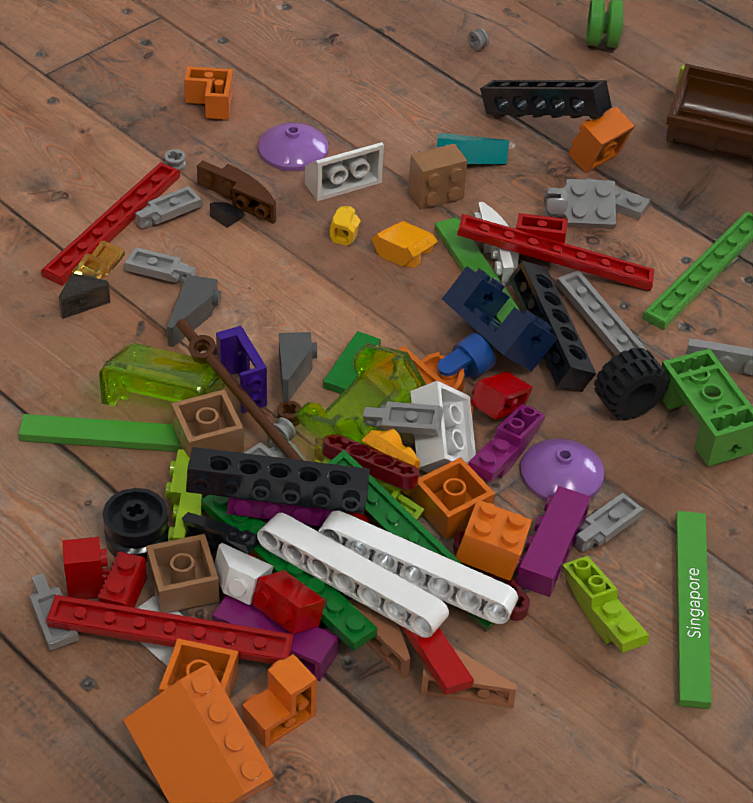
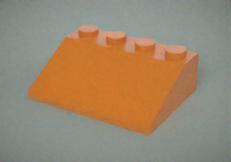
[123,664,274,803]

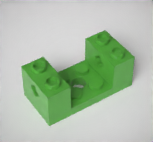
[661,349,753,466]

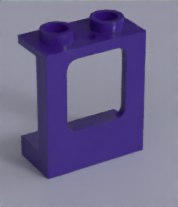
[216,326,267,414]

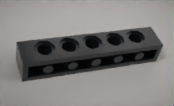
[480,80,612,119]
[509,261,596,392]
[186,447,370,514]

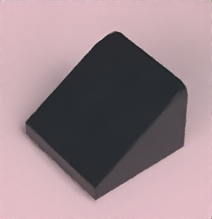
[210,202,245,228]

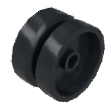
[102,488,169,562]

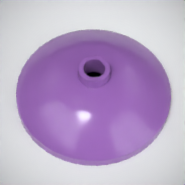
[258,122,328,171]
[520,438,604,501]

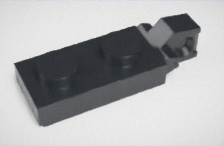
[182,512,259,555]

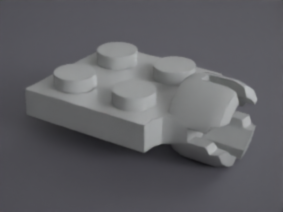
[544,179,616,229]

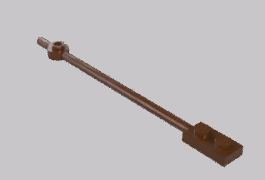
[176,319,349,513]

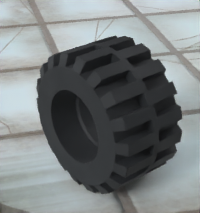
[594,348,670,420]

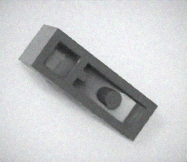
[167,275,222,347]
[279,332,317,402]

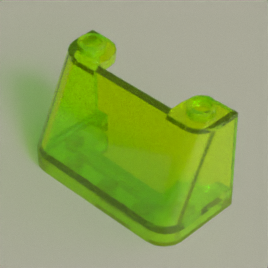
[99,343,225,407]
[295,343,426,445]

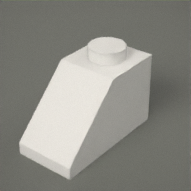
[214,543,273,605]

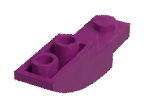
[468,404,546,482]

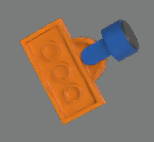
[362,333,496,415]

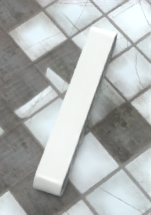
[318,511,518,624]
[257,513,449,638]

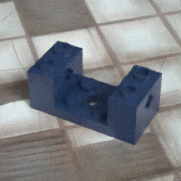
[442,266,558,372]

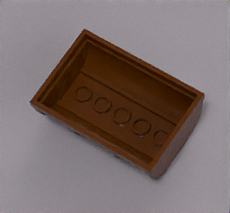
[666,64,753,161]

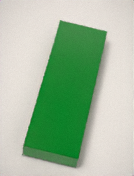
[323,331,381,396]

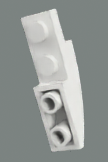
[473,202,519,286]

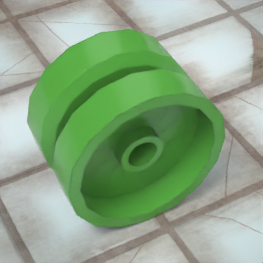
[586,0,623,48]

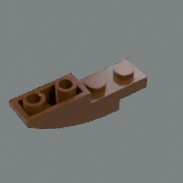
[197,160,276,224]

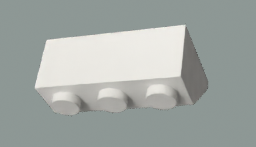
[305,142,384,201]
[411,381,476,473]

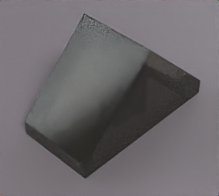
[58,273,111,319]

